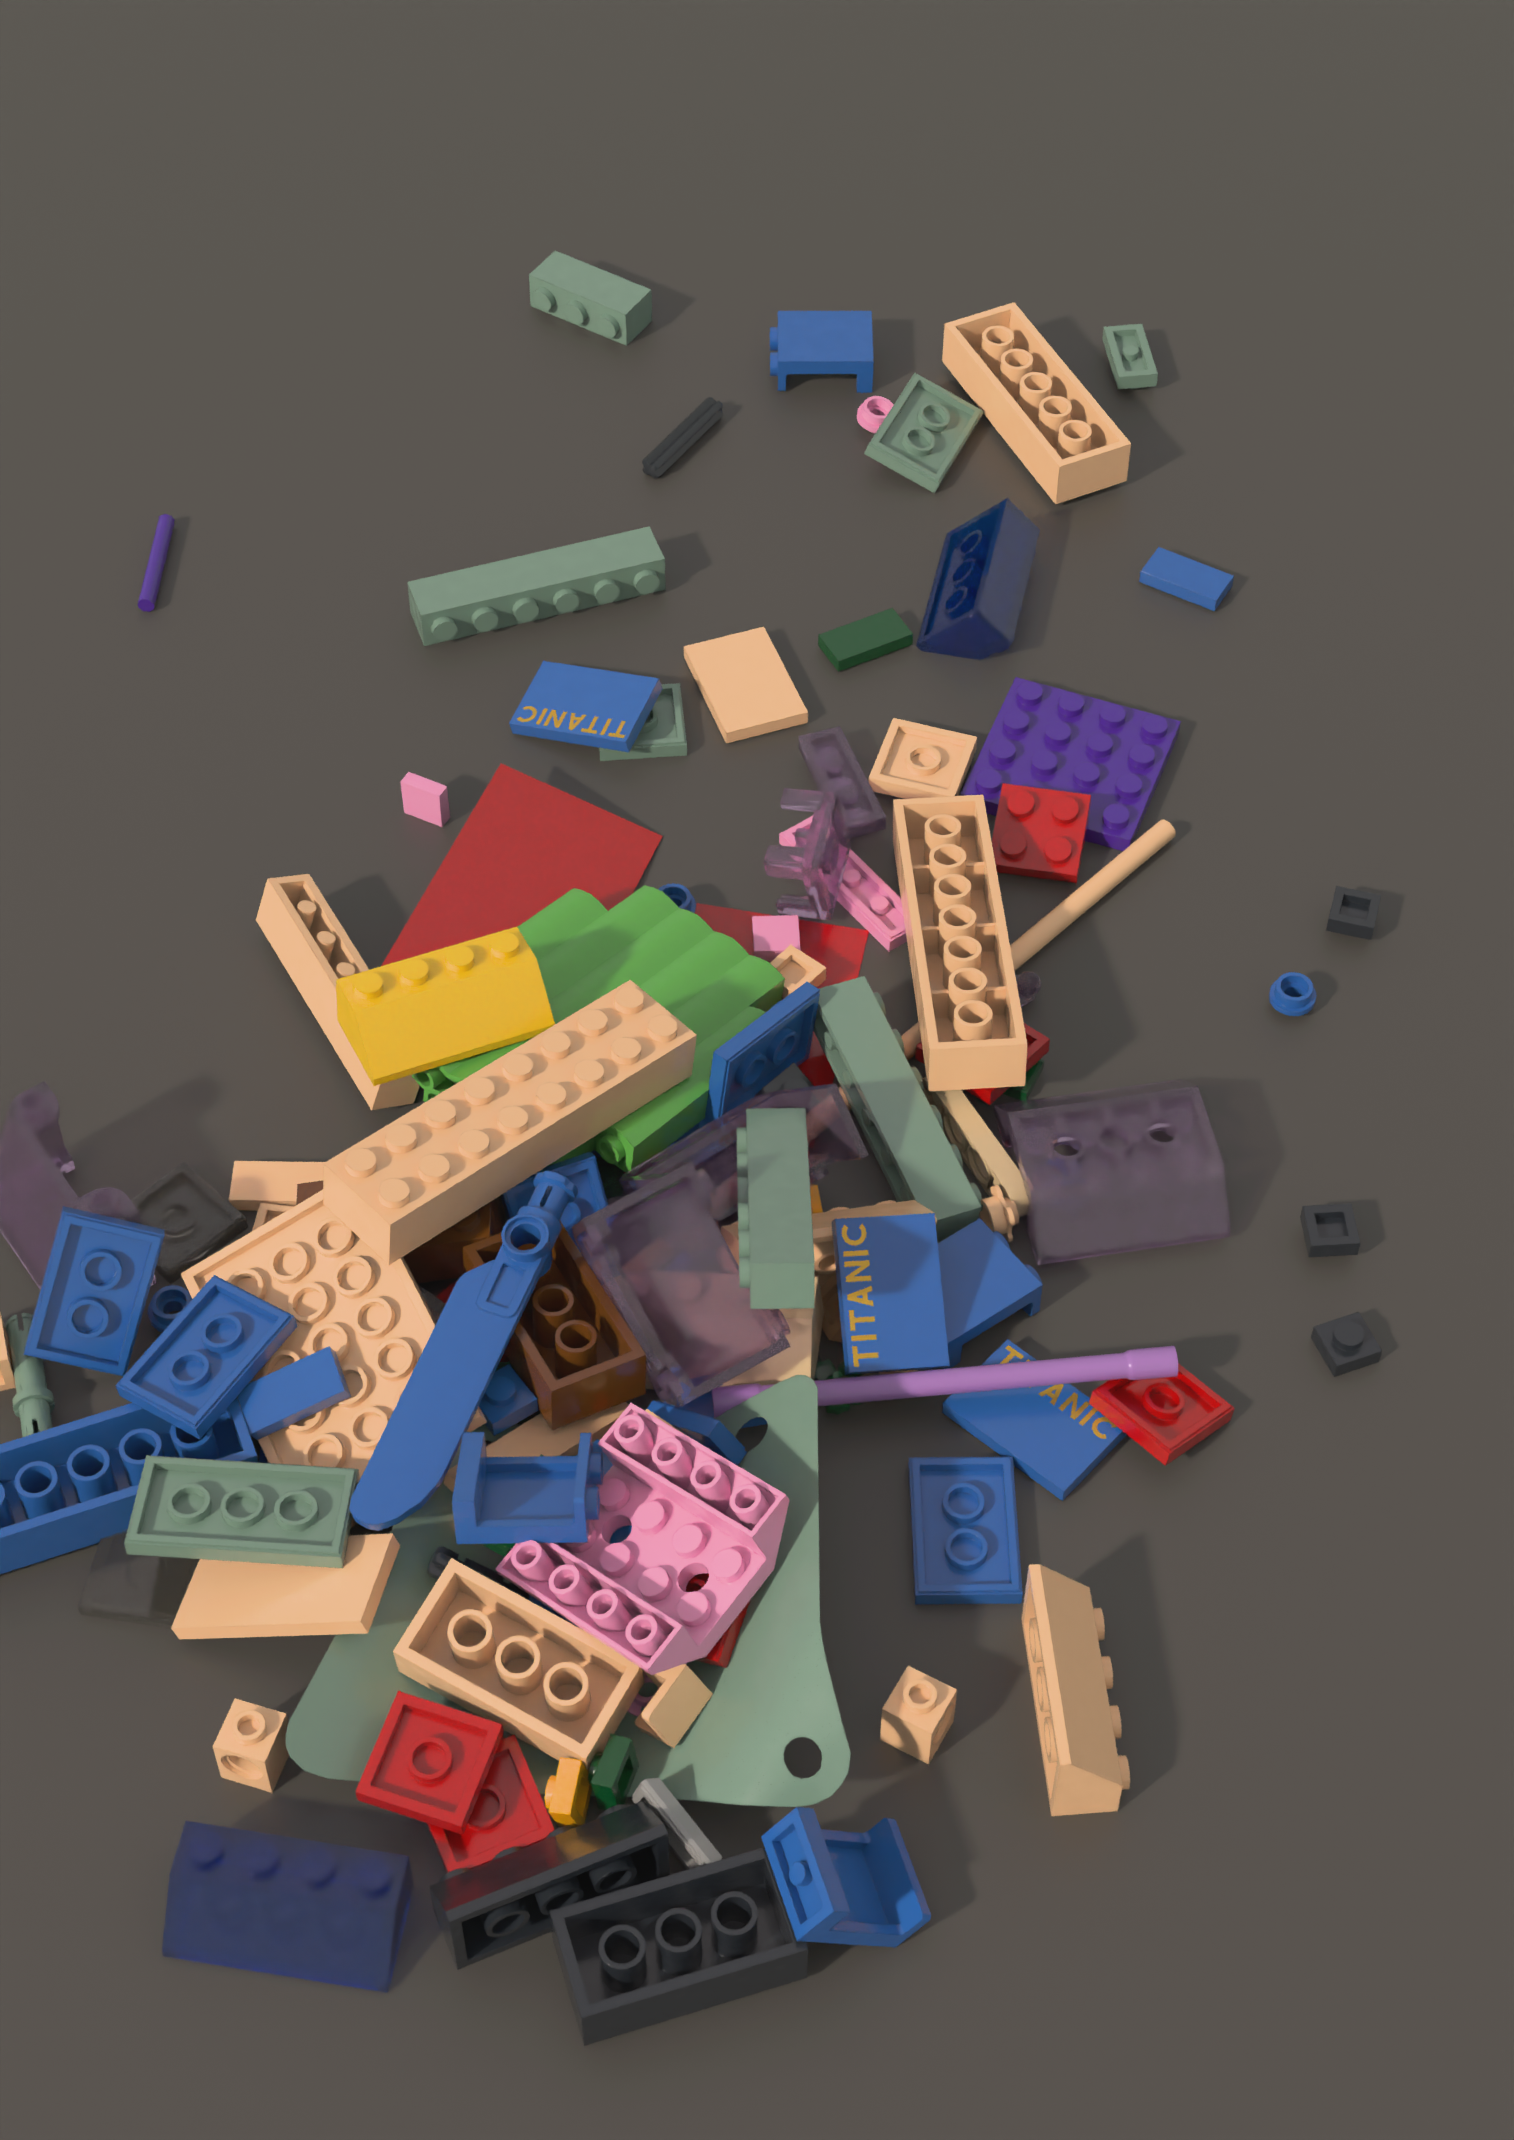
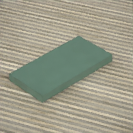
[124,1455,360,1568]

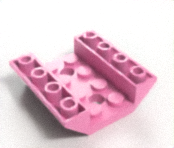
[495,1403,790,1675]

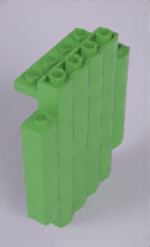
[412,885,785,1176]

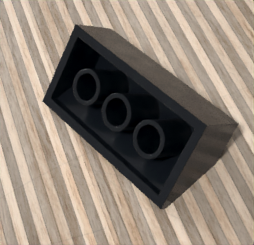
[429,1801,670,1970]

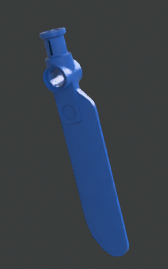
[349,1171,578,1531]

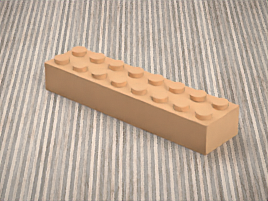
[893,795,1027,1092]
[323,980,697,1265]

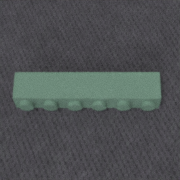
[407,526,666,646]
[814,976,983,1243]
[737,1108,815,1309]

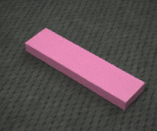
[779,815,907,952]

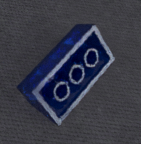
[916,498,1040,660]
[162,1821,414,1993]

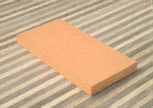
[171,1533,400,1640]

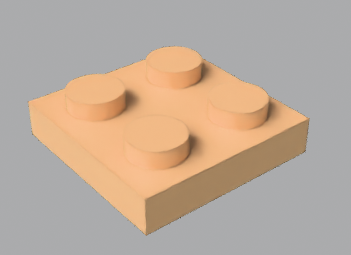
[868,718,977,799]

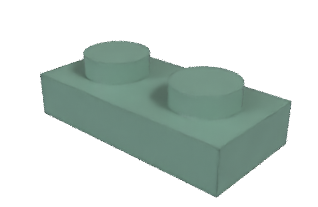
[1102,324,1158,389]

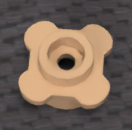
[979,1185,1019,1242]

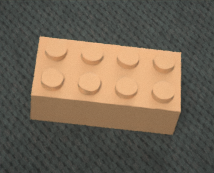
[393,1558,644,1770]

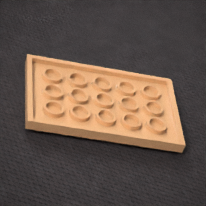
[181,1190,487,1479]

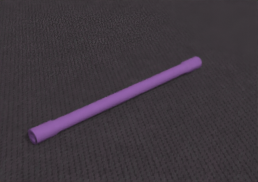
[712,1346,1178,1418]

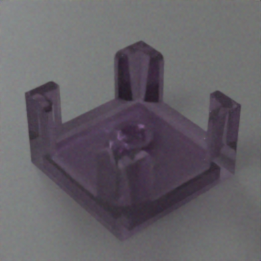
[764,788,851,920]

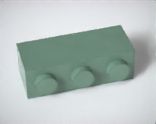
[529,251,652,346]

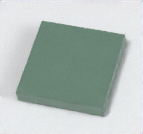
[599,683,687,761]

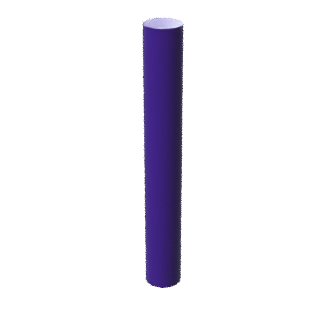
[138,514,175,612]

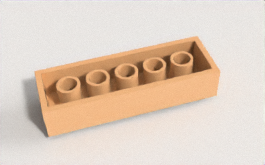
[942,302,1131,504]

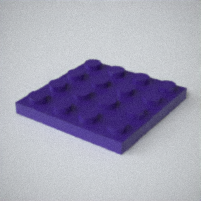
[960,677,1181,851]

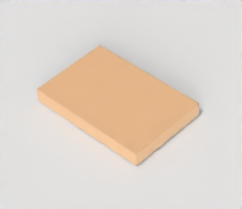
[684,627,808,744]

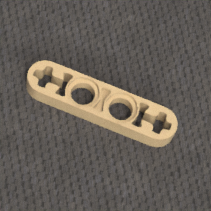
[922,1077,1035,1217]

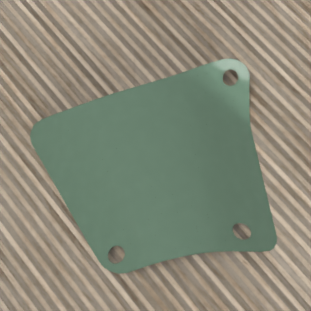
[285,1375,851,1807]

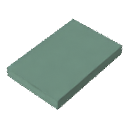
[864,373,984,493]

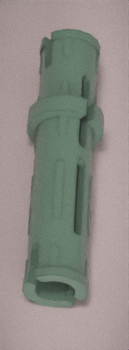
[6,1313,55,1437]

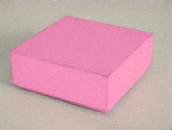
[401,772,450,827]
[752,915,801,961]

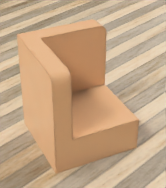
[635,1664,713,1748]

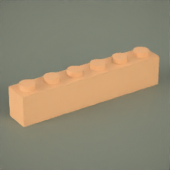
[256,874,420,1110]

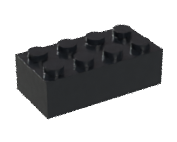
[550,1847,808,2046]

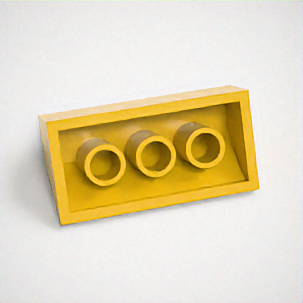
[336,927,555,1086]

